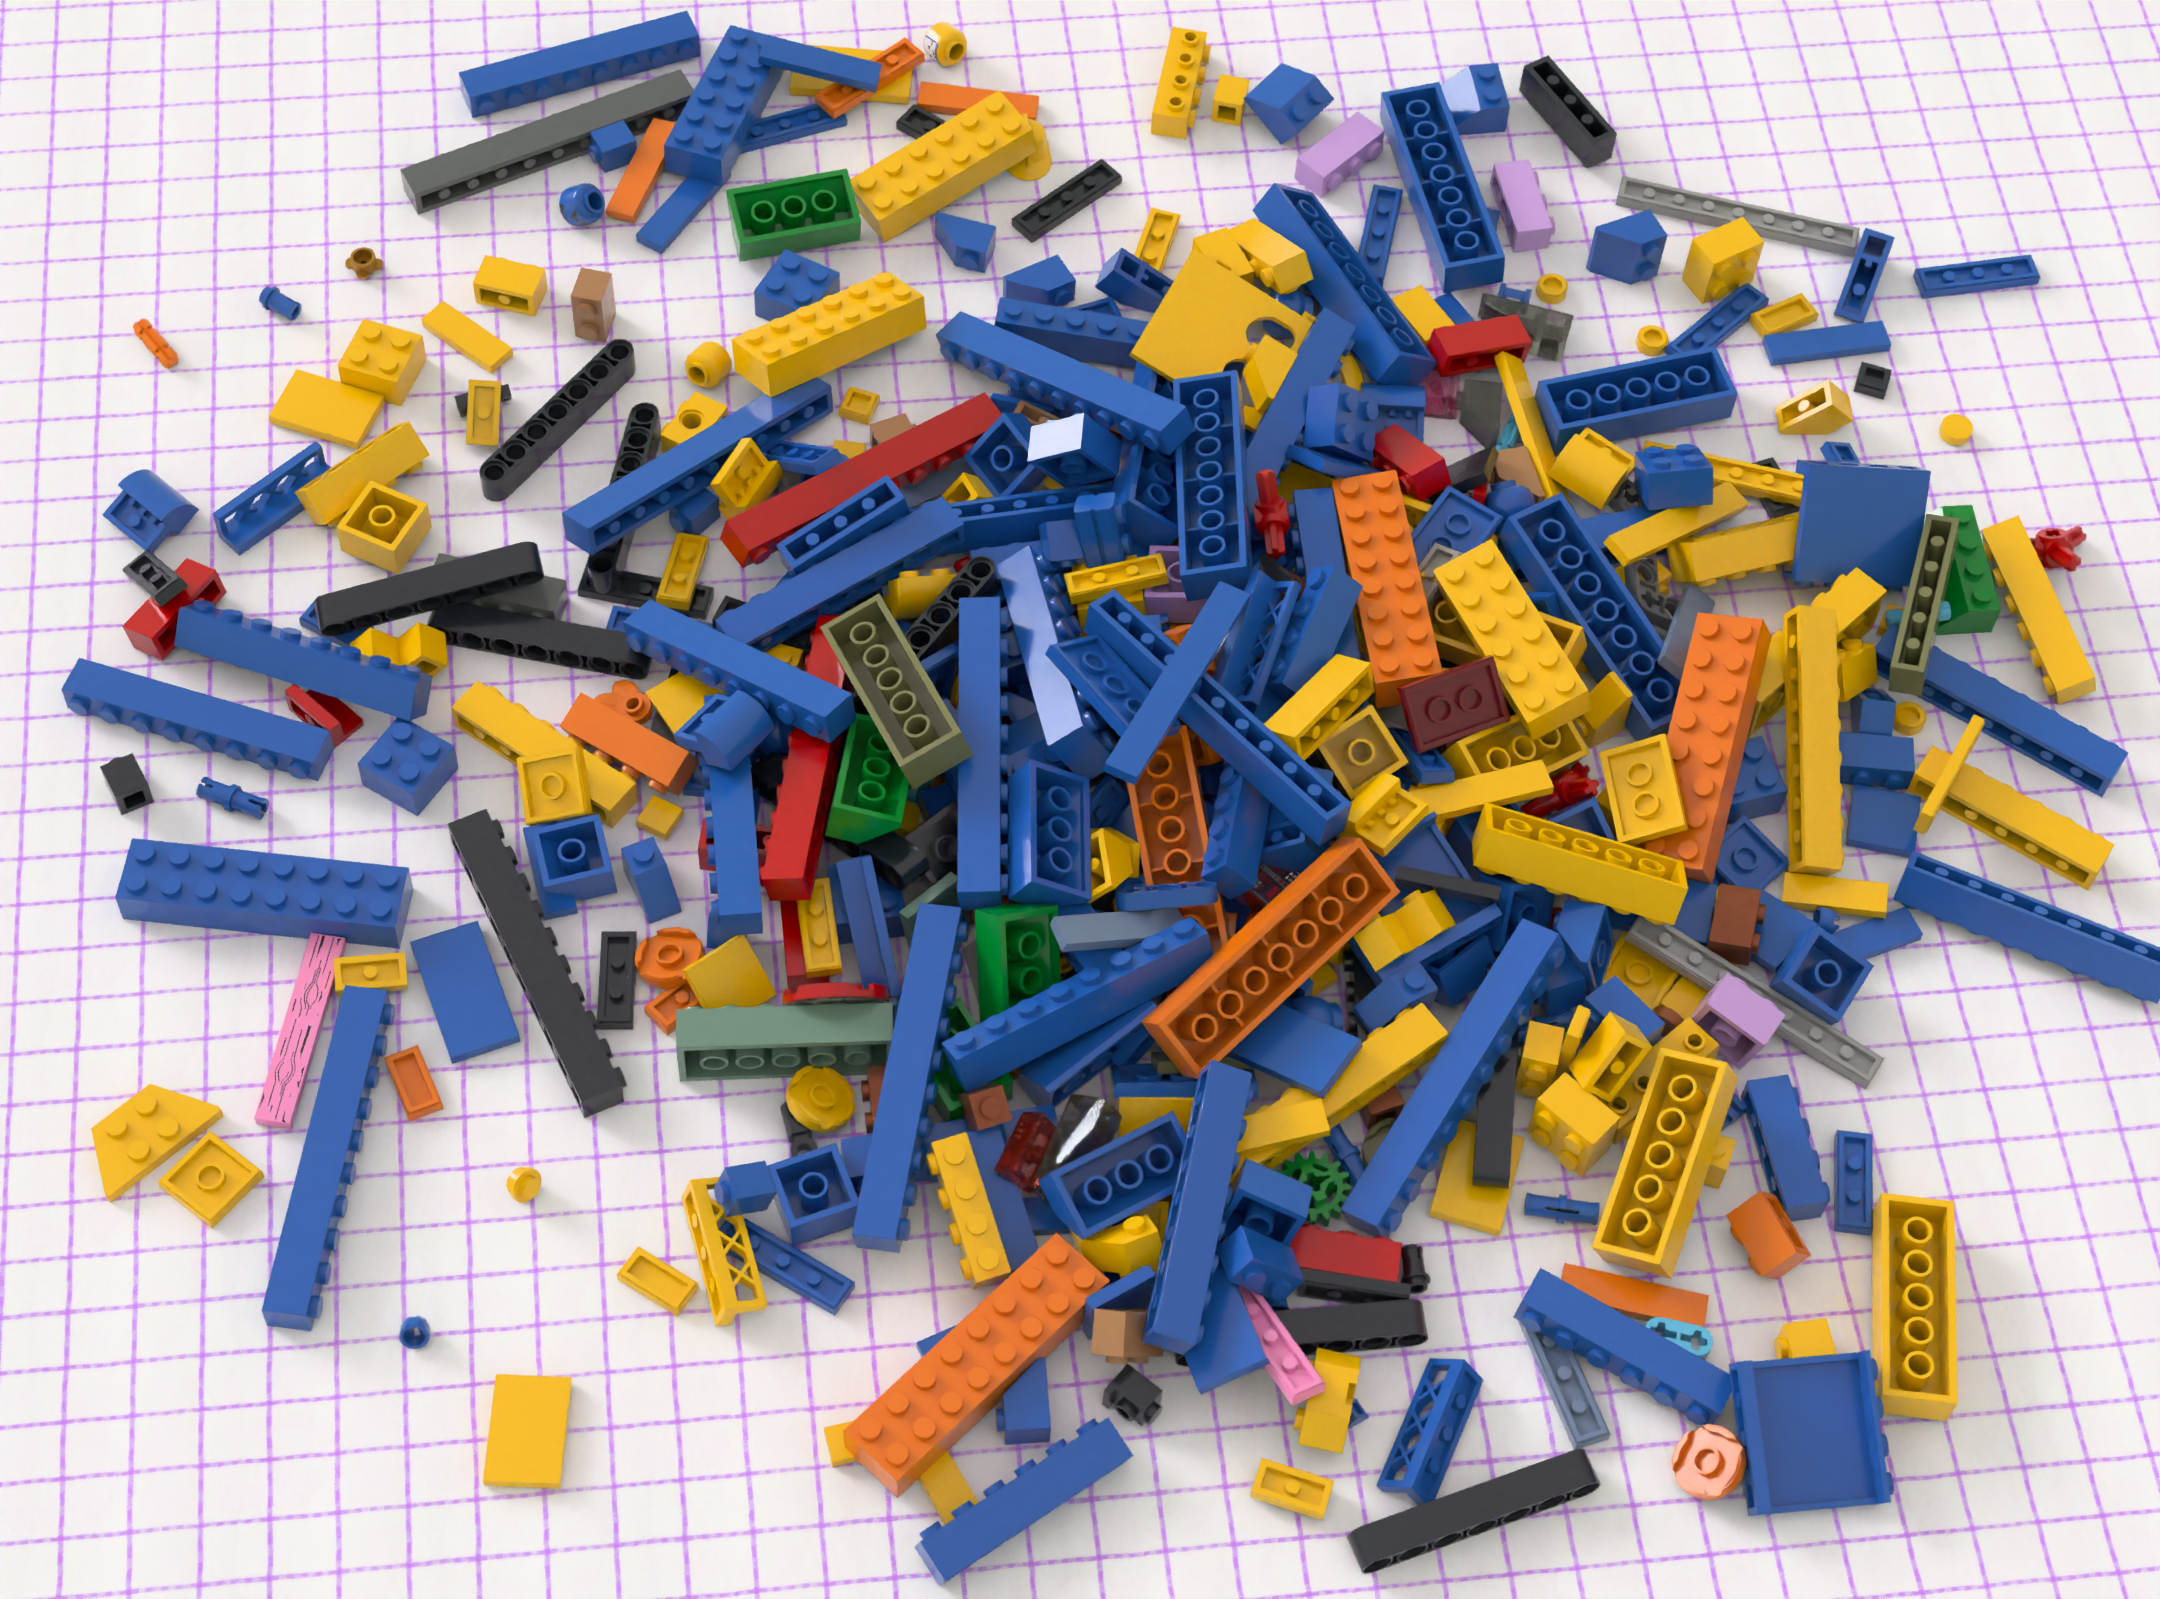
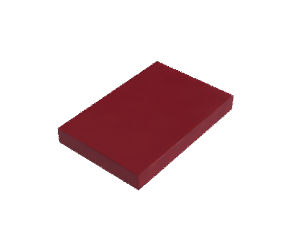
[1397,655,1511,753]

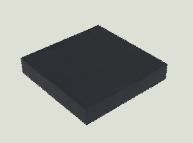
[1428,445,1499,505]

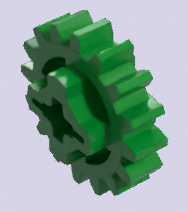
[1277,1151,1352,1227]

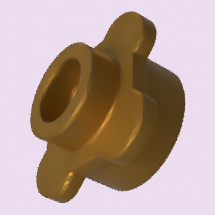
[345,247,383,279]

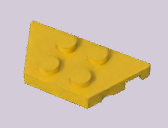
[91,1084,224,1203]

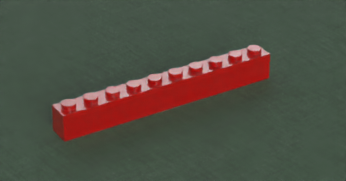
[720,392,1002,568]
[759,615,854,901]

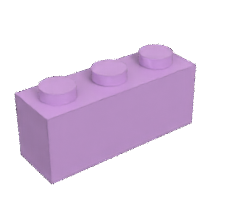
[1294,111,1384,198]
[1490,159,1555,253]

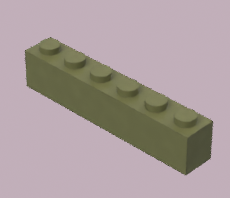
[1888,514,1960,696]

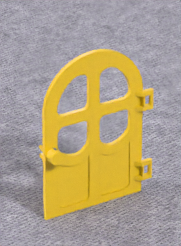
[1129,249,1364,447]

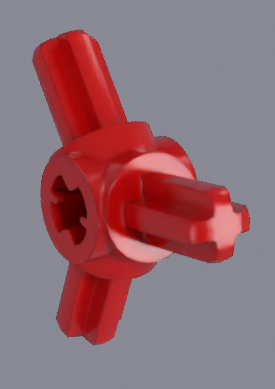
[1253,469,1290,559]
[2030,526,2087,572]
[1520,762,1599,818]

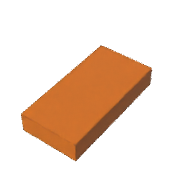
[384,1045,444,1122]

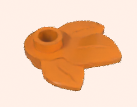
[594,680,653,725]

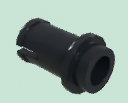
[1401,1244,1430,1294]

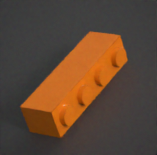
[559,692,700,797]

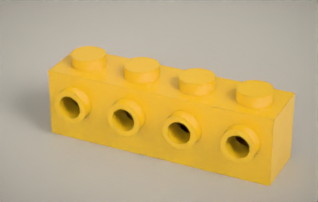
[1150,27,1211,139]
[1229,218,1313,294]
[294,422,430,527]
[1264,654,1375,761]
[1594,1017,1719,1145]
[926,1132,1011,1289]

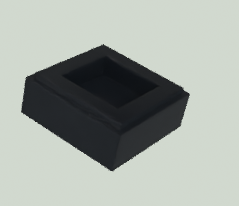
[1853,362,1892,400]

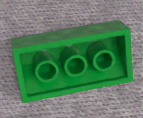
[726,168,861,262]
[1923,505,2001,635]
[825,713,909,844]
[975,904,1061,1023]

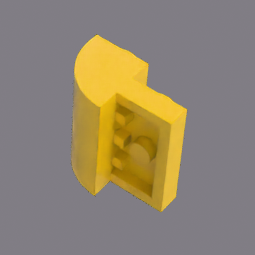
[1548,427,1634,510]
[710,438,783,520]
[882,568,957,621]
[1337,773,1429,857]

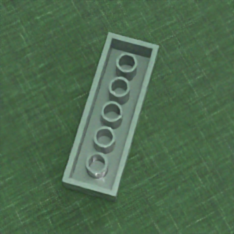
[676,1000,893,1081]

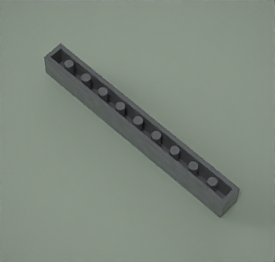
[400,69,694,215]

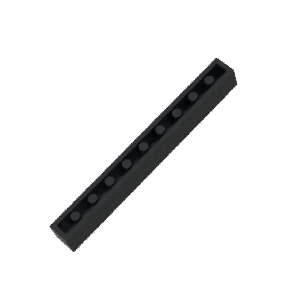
[448,809,627,1118]

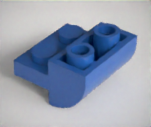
[1361,383,1426,442]
[102,469,200,553]
[673,690,775,771]

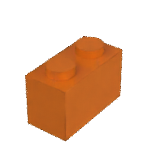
[1726,1191,1812,1279]

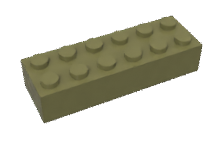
[820,594,974,790]

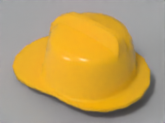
[1007,113,1051,181]

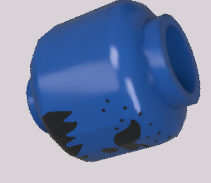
[559,183,605,226]

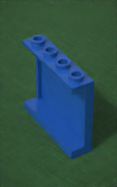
[1782,460,1931,592]
[1347,811,1503,987]
[1728,1350,1894,1516]

